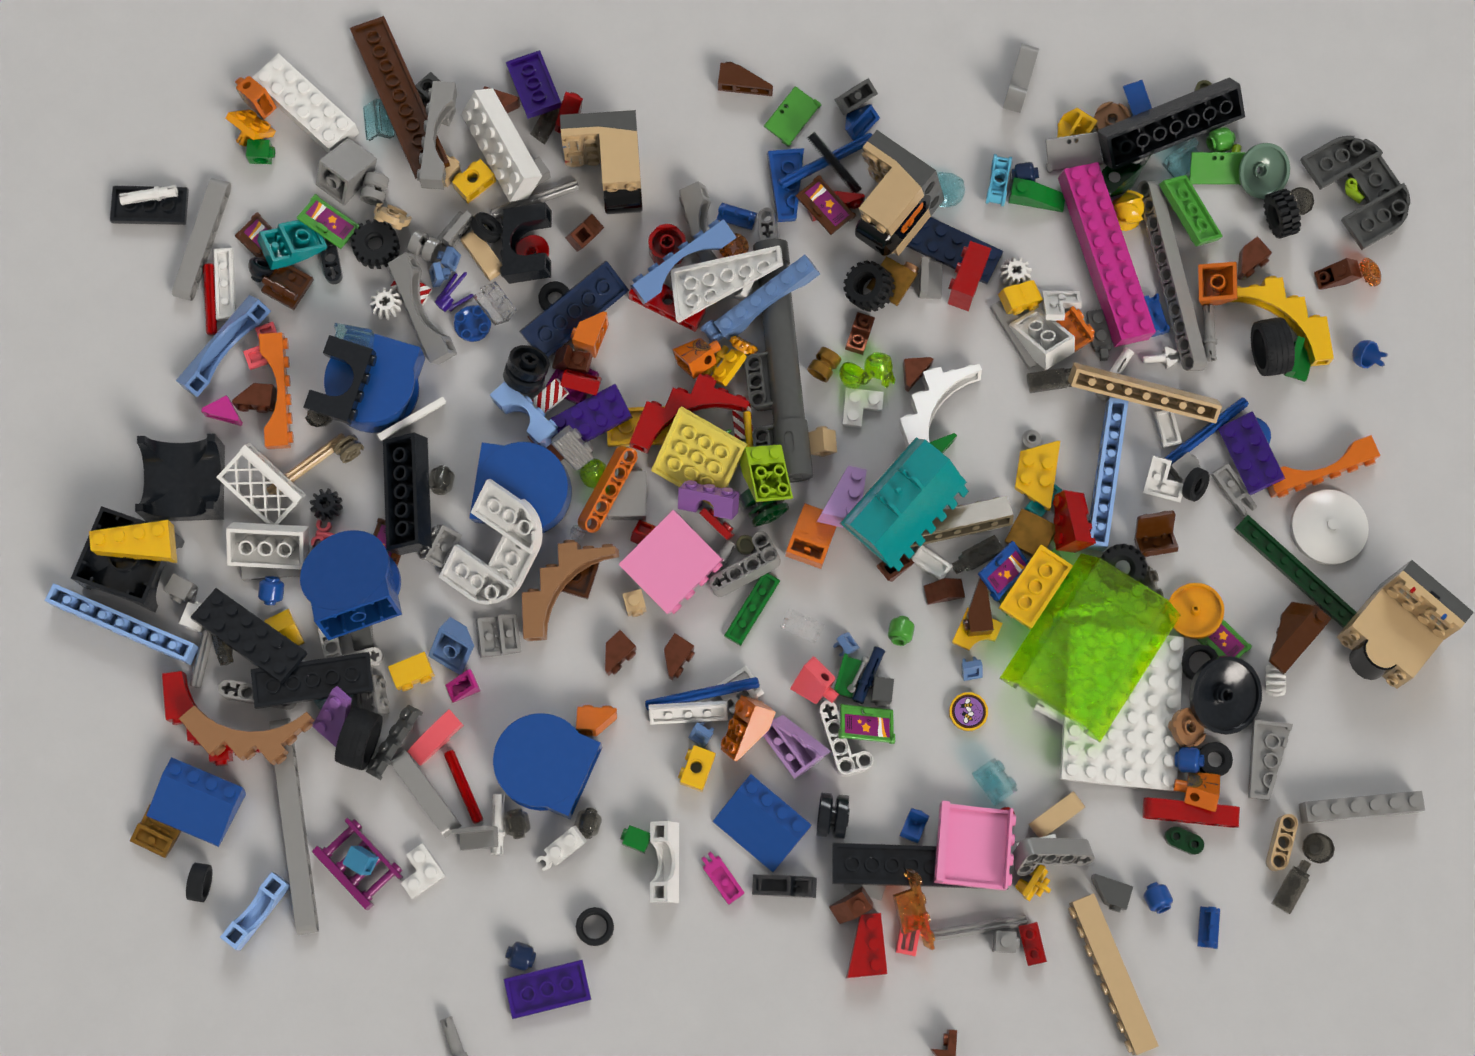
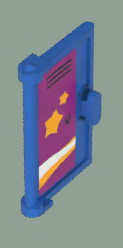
[978,541,1030,601]

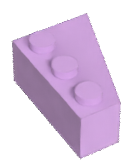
[817,466,867,528]
[763,715,831,779]

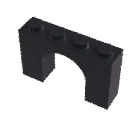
[500,202,552,284]
[303,335,377,425]

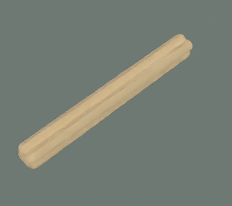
[267,433,345,494]

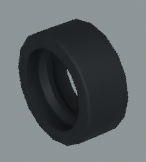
[1181,644,1219,680]
[186,862,213,902]
[575,907,614,946]

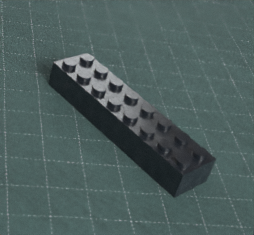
[1097,77,1245,170]

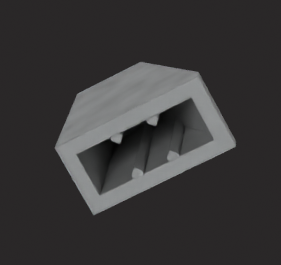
[607,468,646,520]

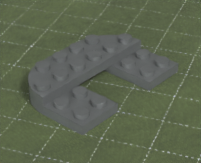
[1300,135,1410,250]

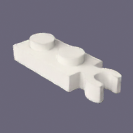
[536,825,587,871]

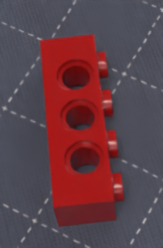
[628,284,706,332]

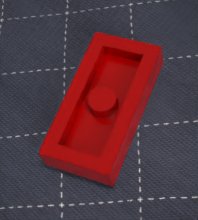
[699,508,735,540]

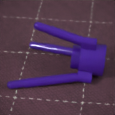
[434,272,474,312]

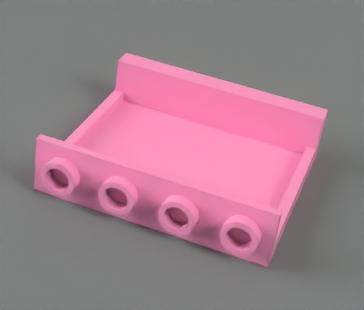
[619,510,724,614]
[934,801,1016,891]

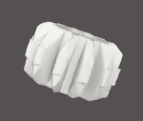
[1000,257,1032,286]
[370,287,402,320]
[1265,664,1286,697]

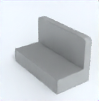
[919,257,943,299]
[452,826,498,850]

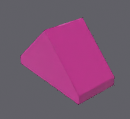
[201,395,243,426]
[445,669,481,703]

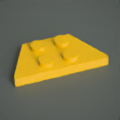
[1015,441,1060,511]

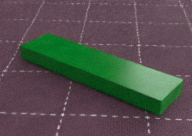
[724,573,780,646]

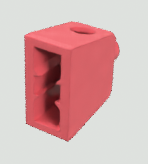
[790,656,839,704]

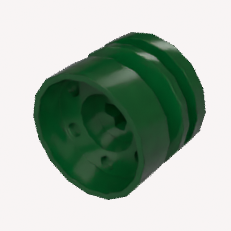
[739,489,789,527]

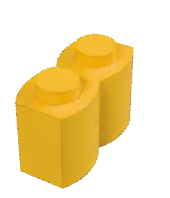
[998,280,1043,315]

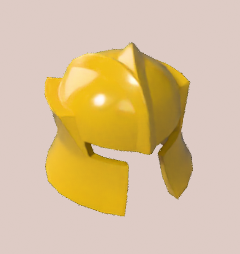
[1112,190,1144,231]

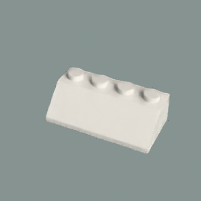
[226,522,309,569]

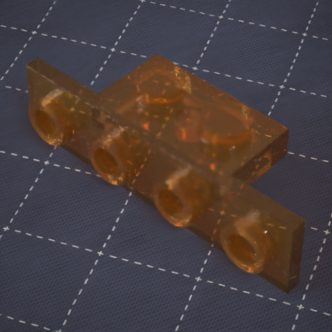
[893,869,935,950]

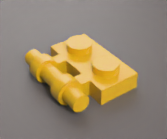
[702,345,747,387]

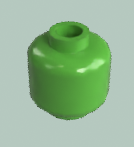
[1206,127,1236,152]
[888,616,915,646]

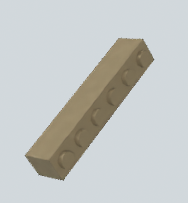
[911,496,1014,547]

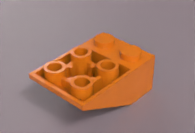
[785,503,837,569]
[721,695,776,761]

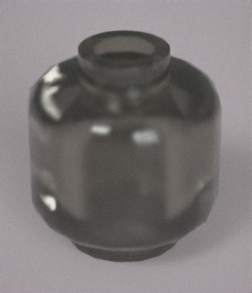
[429,465,455,495]
[503,808,531,839]
[574,808,602,839]

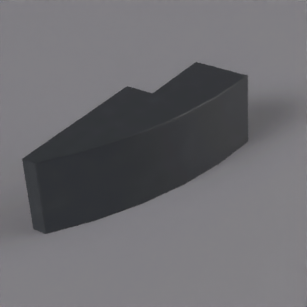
[752,874,817,898]

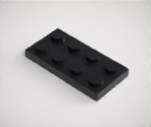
[110,186,189,225]

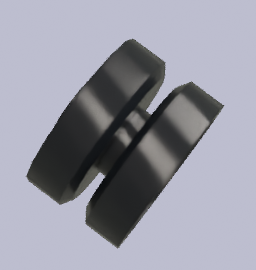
[503,345,550,393]
[816,792,850,839]

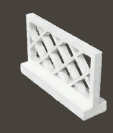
[216,443,306,525]

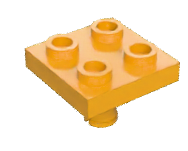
[225,109,276,147]

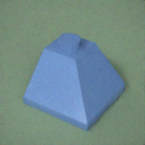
[428,617,474,675]

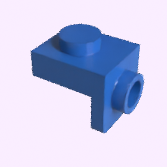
[900,808,929,844]

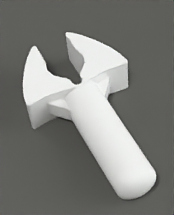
[1142,347,1179,369]

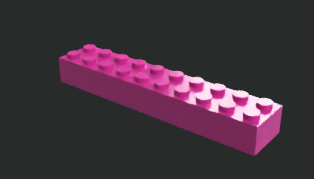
[1058,162,1156,347]

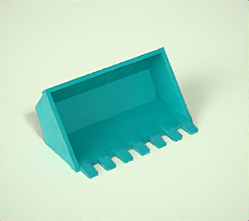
[840,437,969,571]

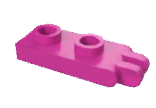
[701,852,745,905]

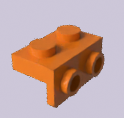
[1056,306,1095,352]

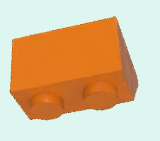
[1198,262,1238,306]
[571,311,609,358]

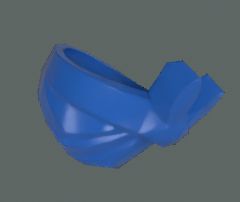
[1352,340,1388,368]

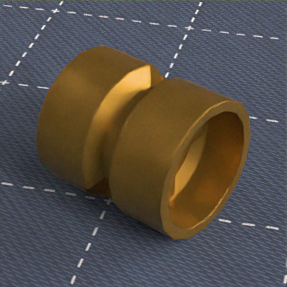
[807,347,842,382]

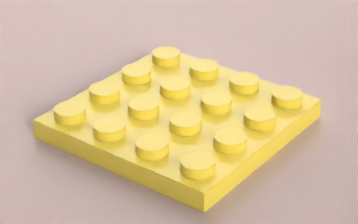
[651,406,748,507]

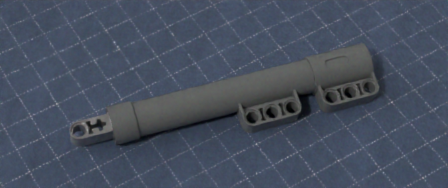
[745,208,813,483]

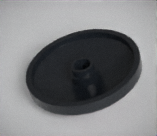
[1189,656,1262,735]

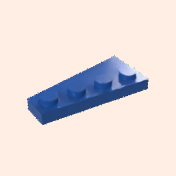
[767,148,804,222]

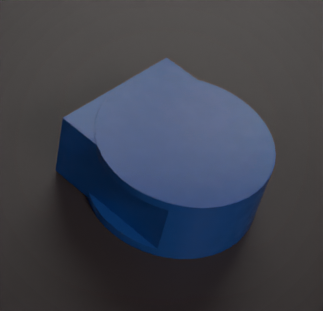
[324,326,425,433]
[469,442,572,533]
[300,530,402,640]
[493,713,603,820]

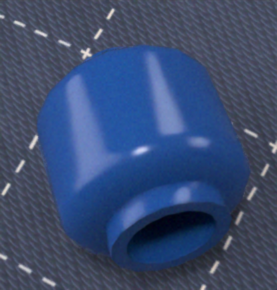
[258,576,284,606]
[1175,747,1205,773]
[1143,882,1173,914]

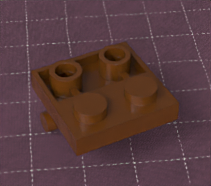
[261,265,314,310]

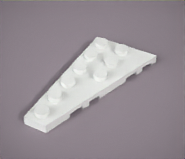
[671,246,783,323]

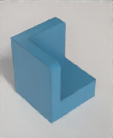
[343,846,379,875]

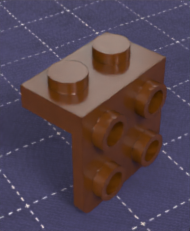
[1134,510,1179,557]

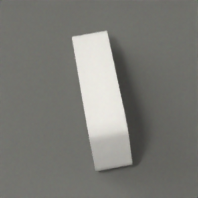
[819,701,874,777]

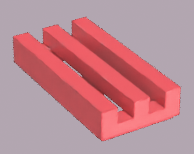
[895,913,923,957]

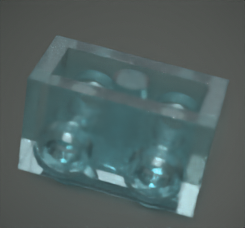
[972,758,1018,806]

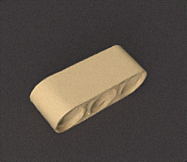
[460,230,502,281]
[1028,791,1085,837]
[1266,814,1298,871]

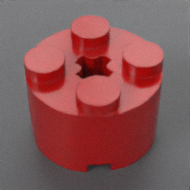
[648,224,686,266]

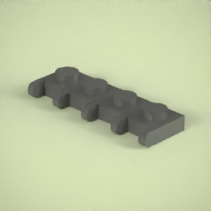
[366,705,423,780]

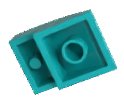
[257,220,327,270]

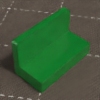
[1284,336,1311,382]
[834,653,862,699]

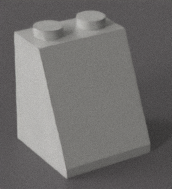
[316,138,377,206]

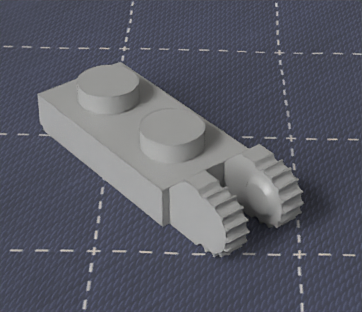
[1211,463,1257,517]

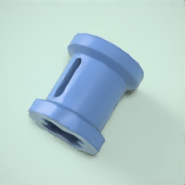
[700,320,724,343]

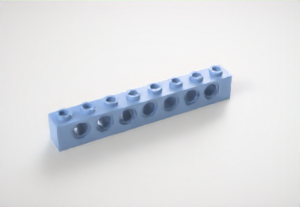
[1086,397,1129,552]
[45,583,199,665]

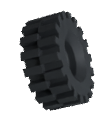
[1263,189,1301,239]
[351,219,400,269]
[1097,544,1148,593]

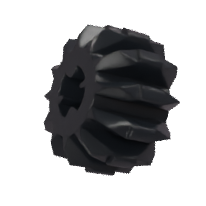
[310,488,343,521]

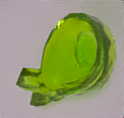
[864,352,895,388]
[839,362,875,389]
[579,458,609,493]

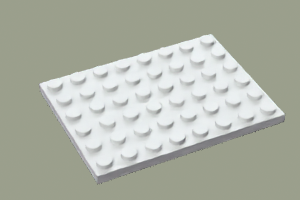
[1060,624,1184,792]

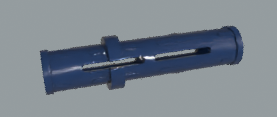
[852,646,886,704]

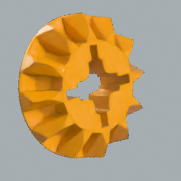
[729,336,758,355]

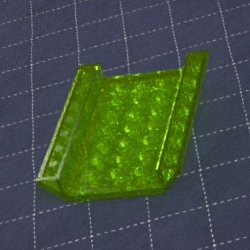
[999,553,1181,743]

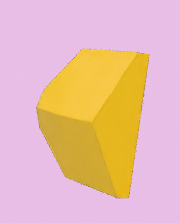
[1057,108,1098,143]
[264,608,305,646]

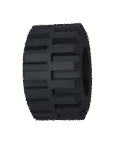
[843,260,895,312]

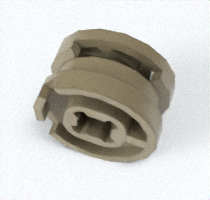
[333,435,364,463]

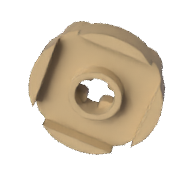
[374,203,412,230]

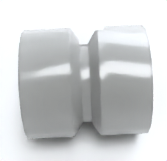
[360,172,389,206]
[407,230,442,263]

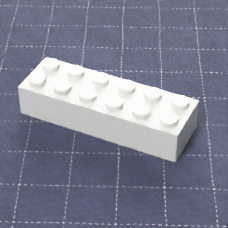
[252,53,359,153]
[461,88,542,202]

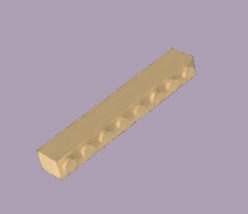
[1068,362,1222,424]
[1068,893,1159,1055]

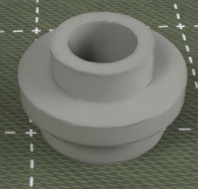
[1022,430,1041,448]

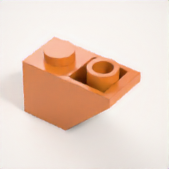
[576,705,617,736]

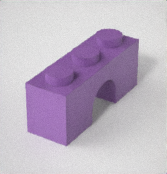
[678,480,740,520]

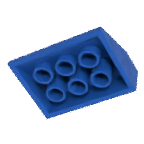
[146,757,246,847]
[712,774,812,873]

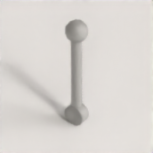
[847,656,869,693]

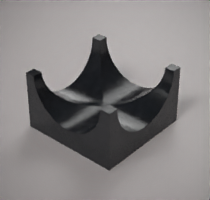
[135,434,225,522]
[71,506,185,613]

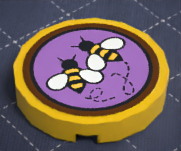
[949,692,988,731]

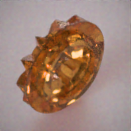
[719,233,749,257]
[1360,258,1381,287]

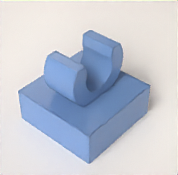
[436,246,461,272]
[429,262,451,288]
[833,632,860,656]
[962,656,983,681]
[688,722,714,748]

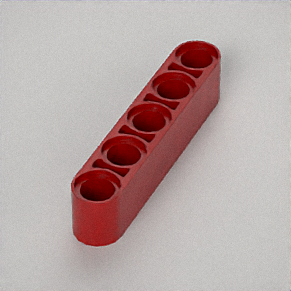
[1142,797,1240,828]

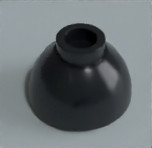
[248,257,274,282]

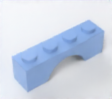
[490,381,558,448]
[220,872,290,951]

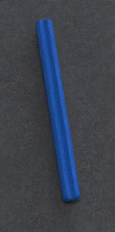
[778,133,872,188]
[1165,397,1249,465]
[645,677,760,711]

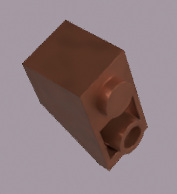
[565,214,604,252]
[1237,236,1272,280]
[1314,258,1362,290]
[232,383,276,413]
[605,630,637,676]
[664,633,695,680]

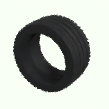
[1251,318,1295,376]
[335,707,383,770]

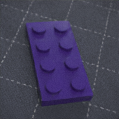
[506,50,562,119]
[549,384,633,442]
[1218,411,1286,496]
[504,960,592,1019]

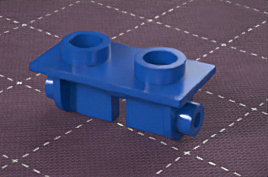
[717,203,757,230]
[1197,906,1220,949]

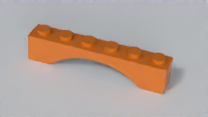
[259,332,294,449]
[1267,435,1381,498]

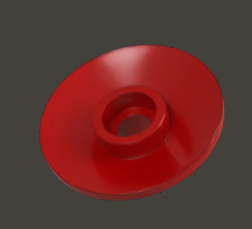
[517,235,549,256]

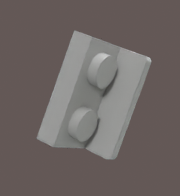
[437,210,473,247]
[420,525,462,569]
[356,675,389,715]

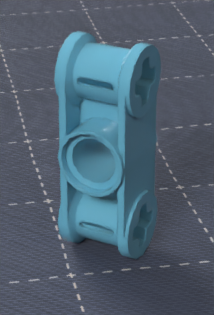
[985,154,1012,207]

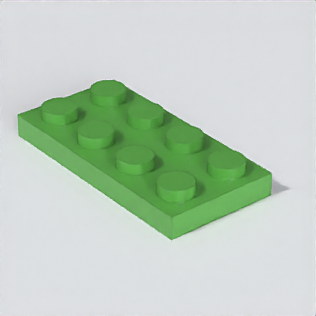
[1159,175,1223,247]

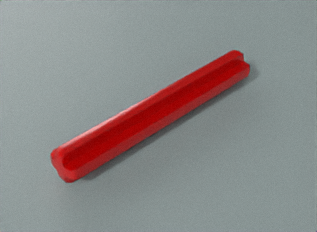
[203,263,217,335]
[444,750,483,824]

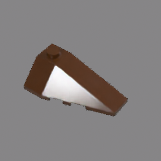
[1269,602,1332,675]

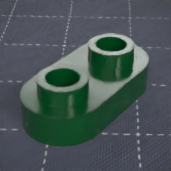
[1165,827,1204,855]

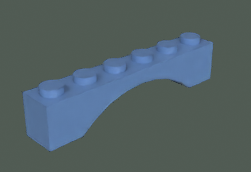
[631,219,737,304]
[714,255,820,340]
[176,295,271,397]

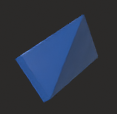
[845,104,880,141]

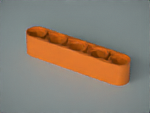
[578,446,638,533]

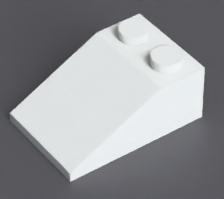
[1009,307,1075,370]

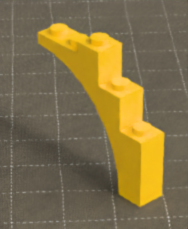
[1231,276,1334,366]

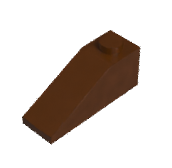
[718,62,773,96]
[963,577,994,637]

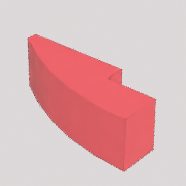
[407,709,464,766]

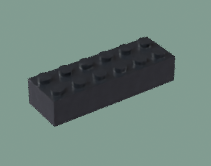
[383,432,432,555]

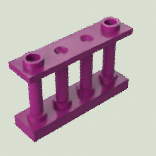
[312,818,403,910]

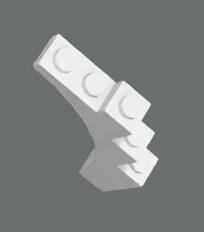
[900,364,982,447]

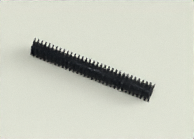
[806,132,862,193]

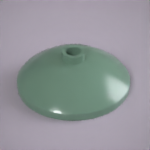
[1239,143,1290,199]

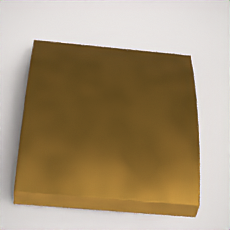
[866,256,917,306]
[1005,509,1055,557]
[130,804,181,858]

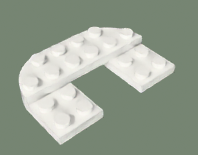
[439,479,543,604]

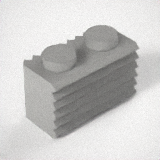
[551,425,594,471]

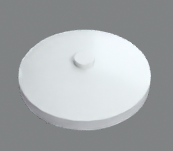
[1290,490,1369,565]

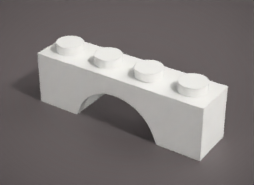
[650,821,679,904]

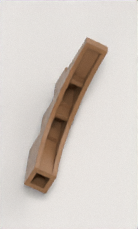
[522,540,619,641]
[179,706,315,765]

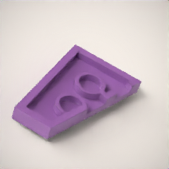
[312,686,352,747]

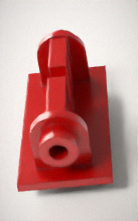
[1018,922,1047,966]

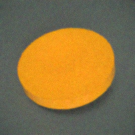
[1167,583,1224,639]

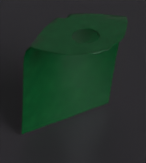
[1102,149,1155,197]

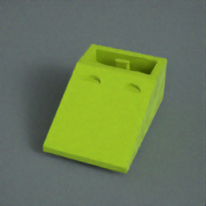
[740,445,793,502]

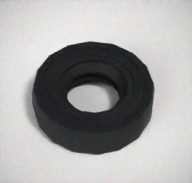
[471,212,503,243]
[538,281,569,310]
[1182,467,1210,502]
[1200,742,1233,776]

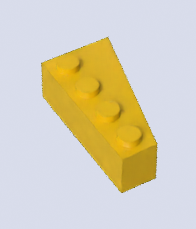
[89,520,177,563]

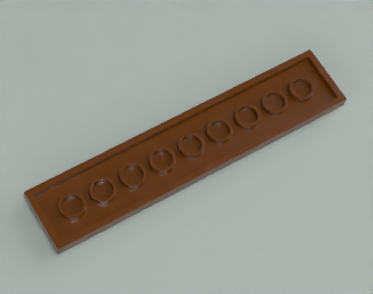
[350,16,450,179]

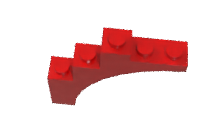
[629,374,749,453]
[162,671,261,766]

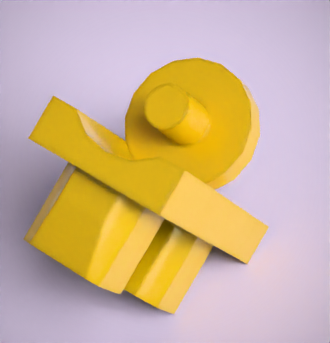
[1015,865,1051,902]

